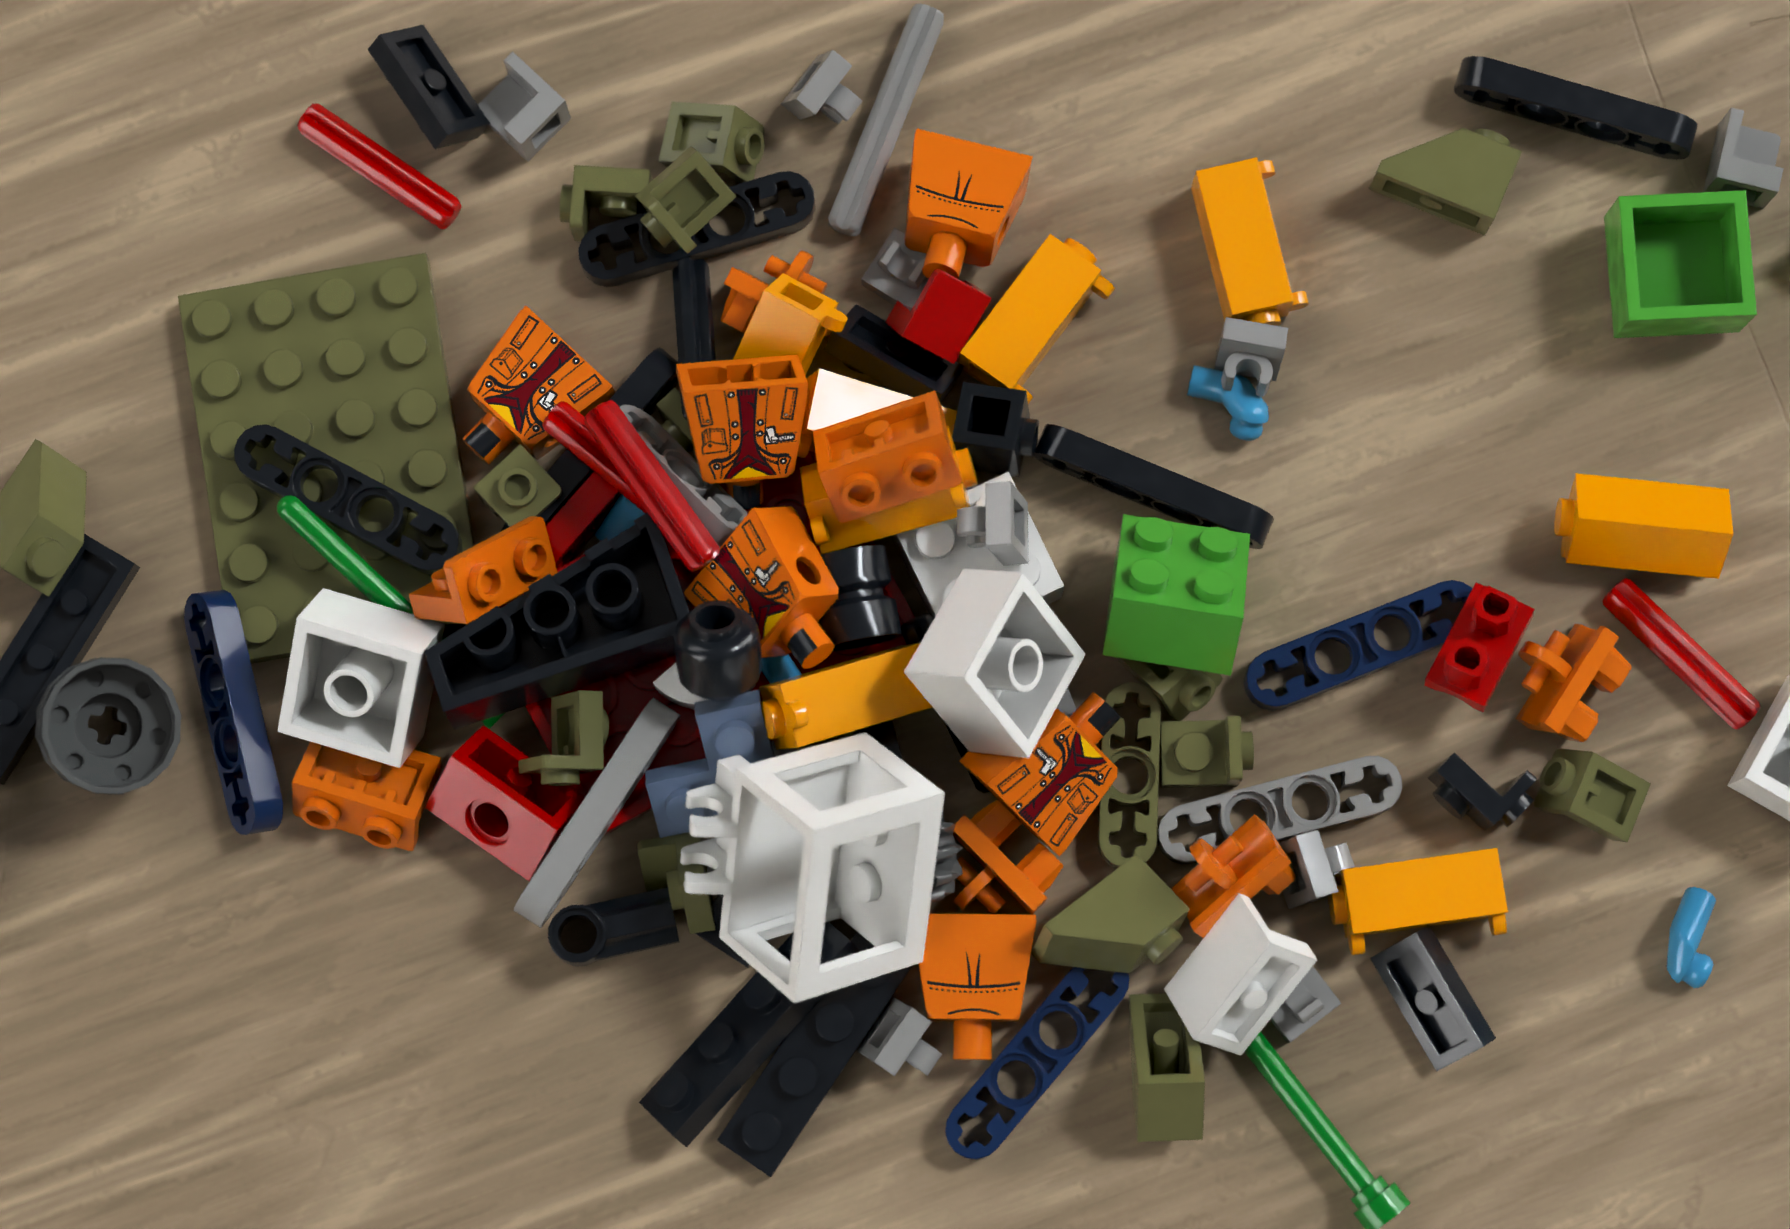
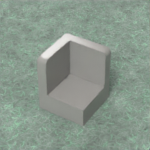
[478,52,571,162]
[1703,107,1784,209]

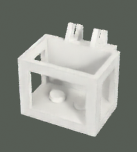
[680,732,945,1003]

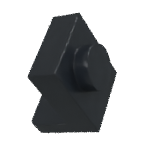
[1428,753,1537,831]

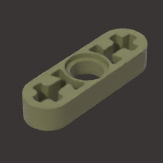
[1097,682,1161,869]

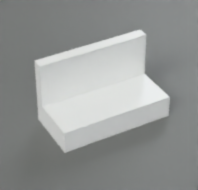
[1164,893,1317,1056]

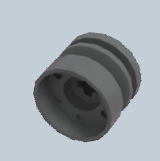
[35,658,181,794]

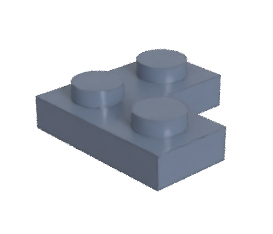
[645,689,775,838]

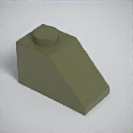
[1369,128,1522,236]
[0,439,87,597]
[1031,854,1190,974]
[1129,993,1205,1142]

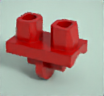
[1424,582,1535,713]

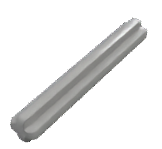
[828,3,944,236]

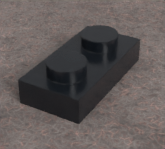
[367,25,490,149]
[824,304,964,404]
[1370,925,1496,1071]

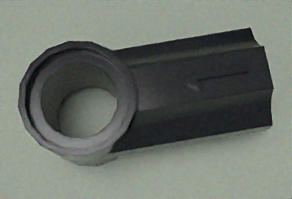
[548,887,680,967]

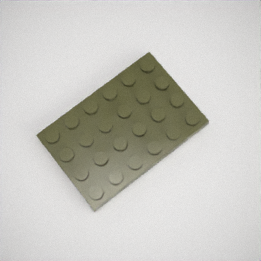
[178,253,475,664]

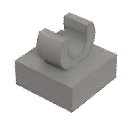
[781,50,862,124]
[861,228,928,308]
[1214,317,1288,397]
[957,481,1029,566]
[1279,830,1355,909]
[1270,966,1341,1043]
[857,997,942,1076]

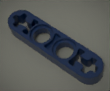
[1244,580,1473,711]
[184,590,283,835]
[945,967,1130,1159]

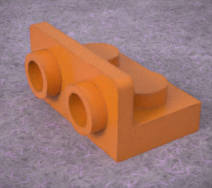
[812,391,962,523]
[408,516,558,624]
[292,742,441,851]

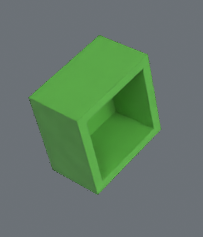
[1604,190,1757,338]
[1102,514,1250,676]

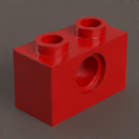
[425,725,585,882]

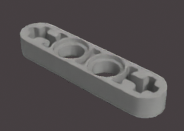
[513,698,681,928]
[1157,756,1402,865]

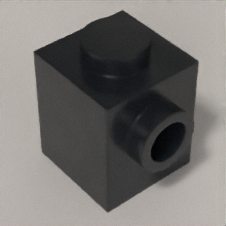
[952,382,1039,477]

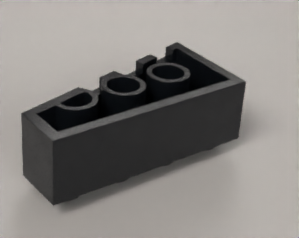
[424,513,689,730]

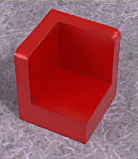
[885,269,992,364]

